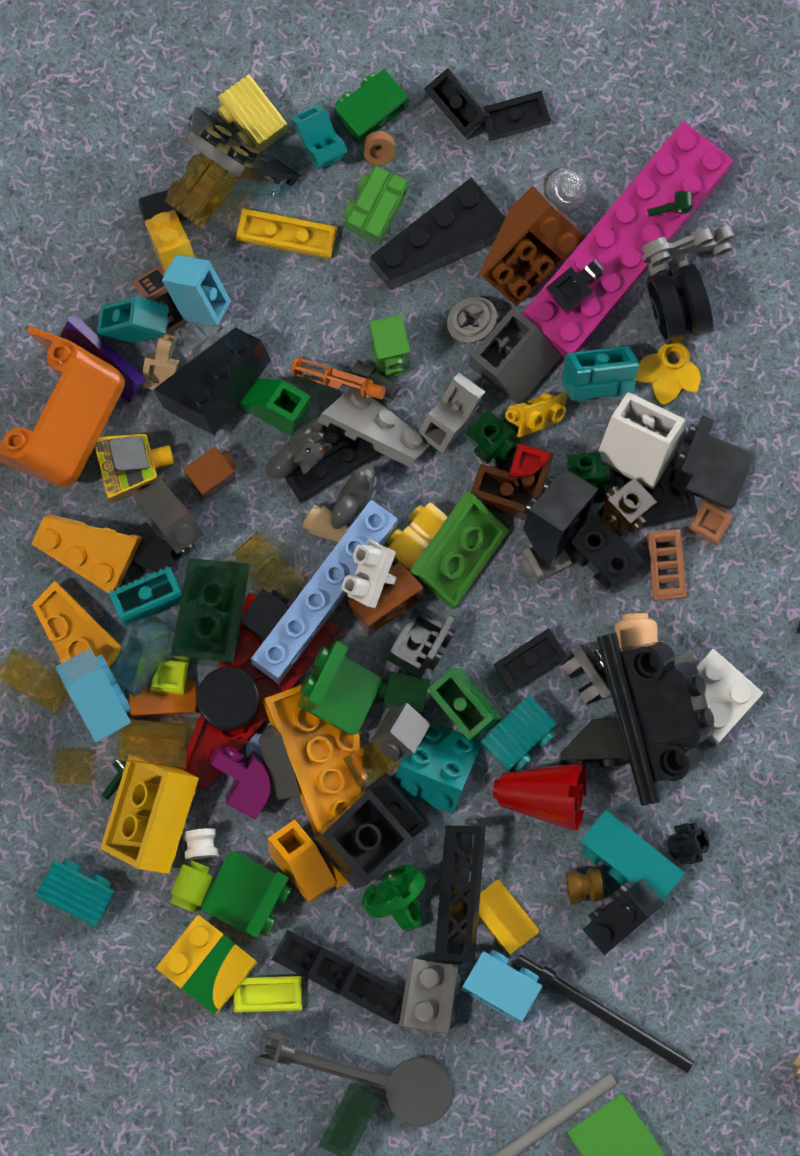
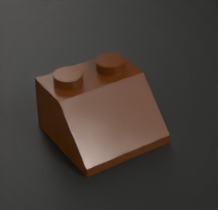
[345,562,423,637]

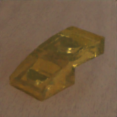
[233,532,305,599]
[0,649,68,714]
[343,741,402,787]

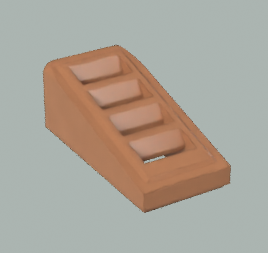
[646,529,687,601]

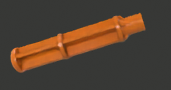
[291,357,386,399]

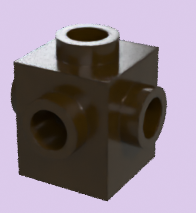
[598,478,657,537]

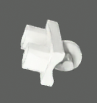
[341,539,396,608]

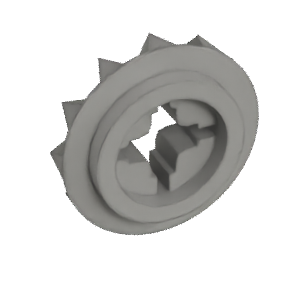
[447,297,499,346]

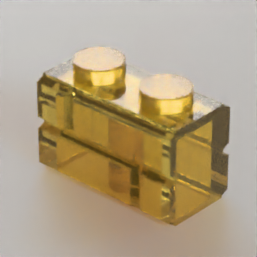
[165,153,240,229]

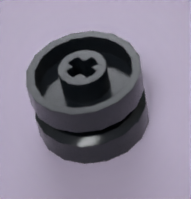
[647,263,713,345]

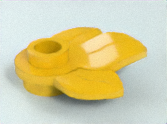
[635,342,701,405]

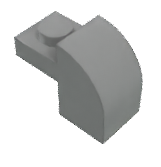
[418,373,485,453]

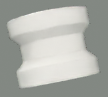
[182,828,219,860]

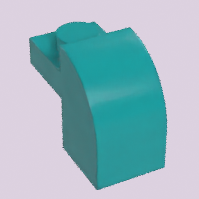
[290,104,348,170]

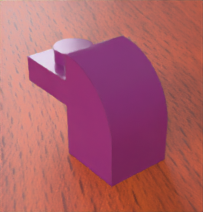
[210,745,270,820]

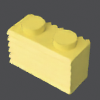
[217,75,288,154]

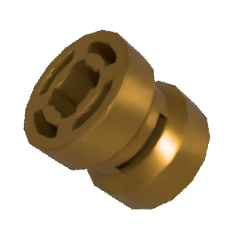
[565,867,604,905]

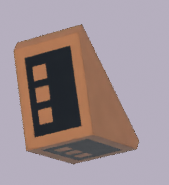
[132,265,190,333]

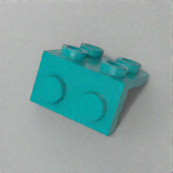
[394,721,481,814]

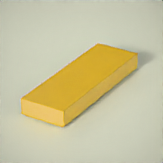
[236,208,337,260]

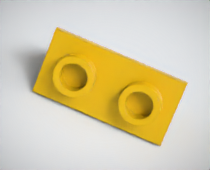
[505,392,568,438]

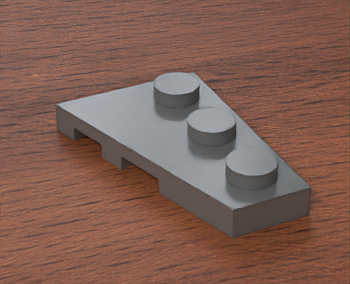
[317,387,431,467]

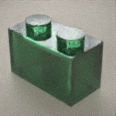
[318,1084,380,1156]

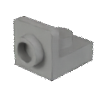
[519,547,572,583]

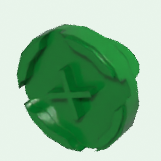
[361,865,425,932]

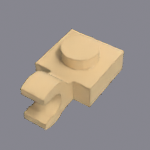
[142,332,179,390]

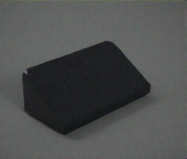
[424,68,489,140]

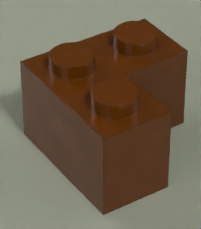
[471,443,554,521]

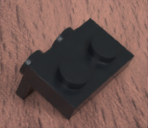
[386,608,456,679]

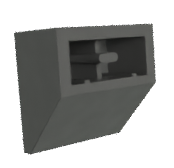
[469,307,561,404]

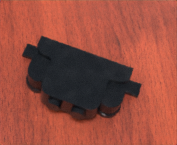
[596,632,714,806]

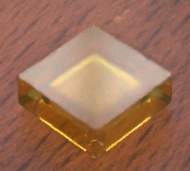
[54,749,90,785]

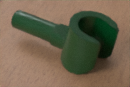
[647,191,692,217]
[101,755,128,800]

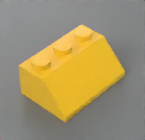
[100,753,199,874]

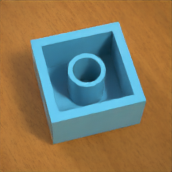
[55,648,132,742]
[461,950,542,1025]

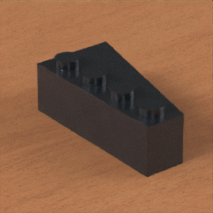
[370,177,506,290]

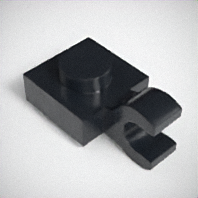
[546,259,604,315]

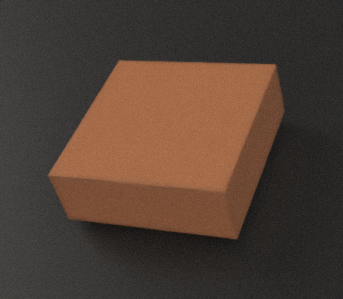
[688,500,733,545]

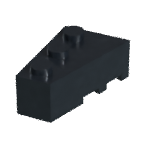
[153,327,271,436]

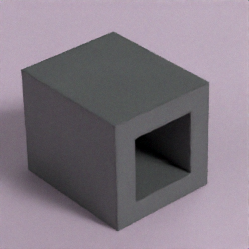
[371,703,431,762]

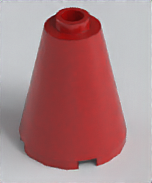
[493,763,587,831]

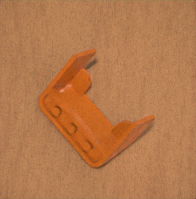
[0,326,125,488]

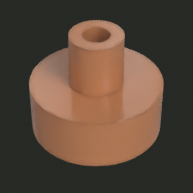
[363,131,396,165]

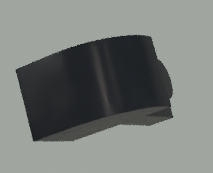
[128,522,197,574]

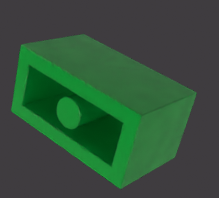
[334,69,409,145]
[427,668,503,741]

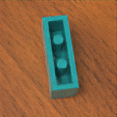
[579,810,685,901]

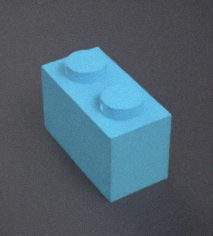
[162,255,231,327]

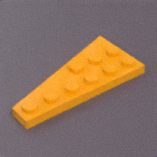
[262,685,362,888]

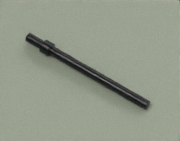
[513,954,694,1073]

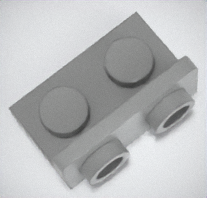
[399,959,460,1033]

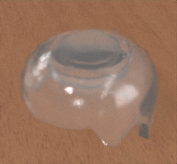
[536,167,588,216]

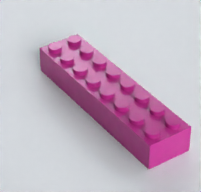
[522,121,734,360]

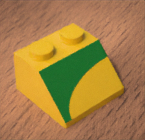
[156,915,258,1016]

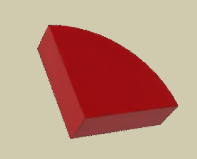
[508,444,550,479]

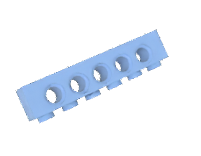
[251,500,398,684]

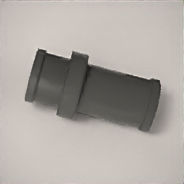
[350,360,401,403]

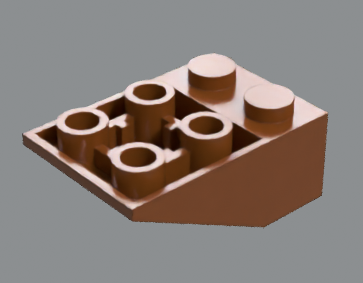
[479,186,585,306]

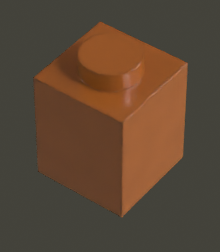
[183,446,237,501]

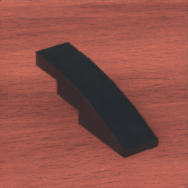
[271,930,404,1025]

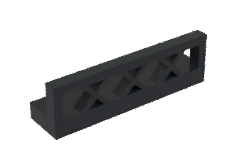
[434,825,486,964]

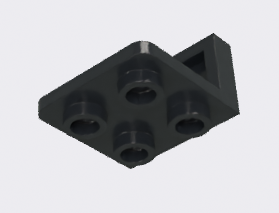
[672,415,753,509]

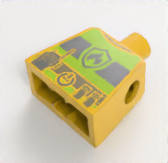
[95,434,174,504]

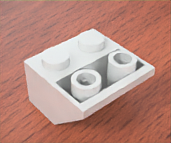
[598,392,686,489]

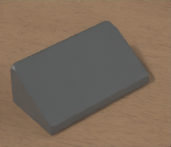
[258,725,300,800]

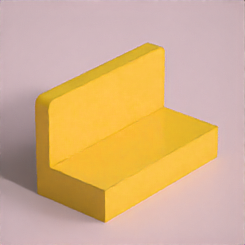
[478,880,539,957]

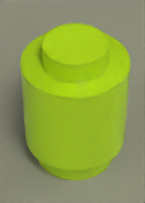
[170,860,213,913]

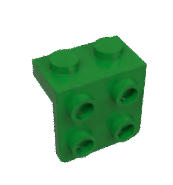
[297,641,382,735]
[201,852,292,941]

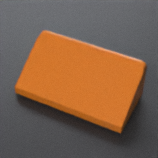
[129,681,198,719]

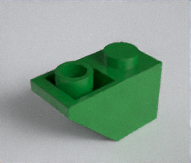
[237,378,311,437]

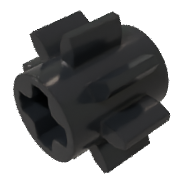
[667,823,710,865]

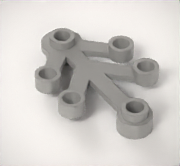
[642,225,735,276]

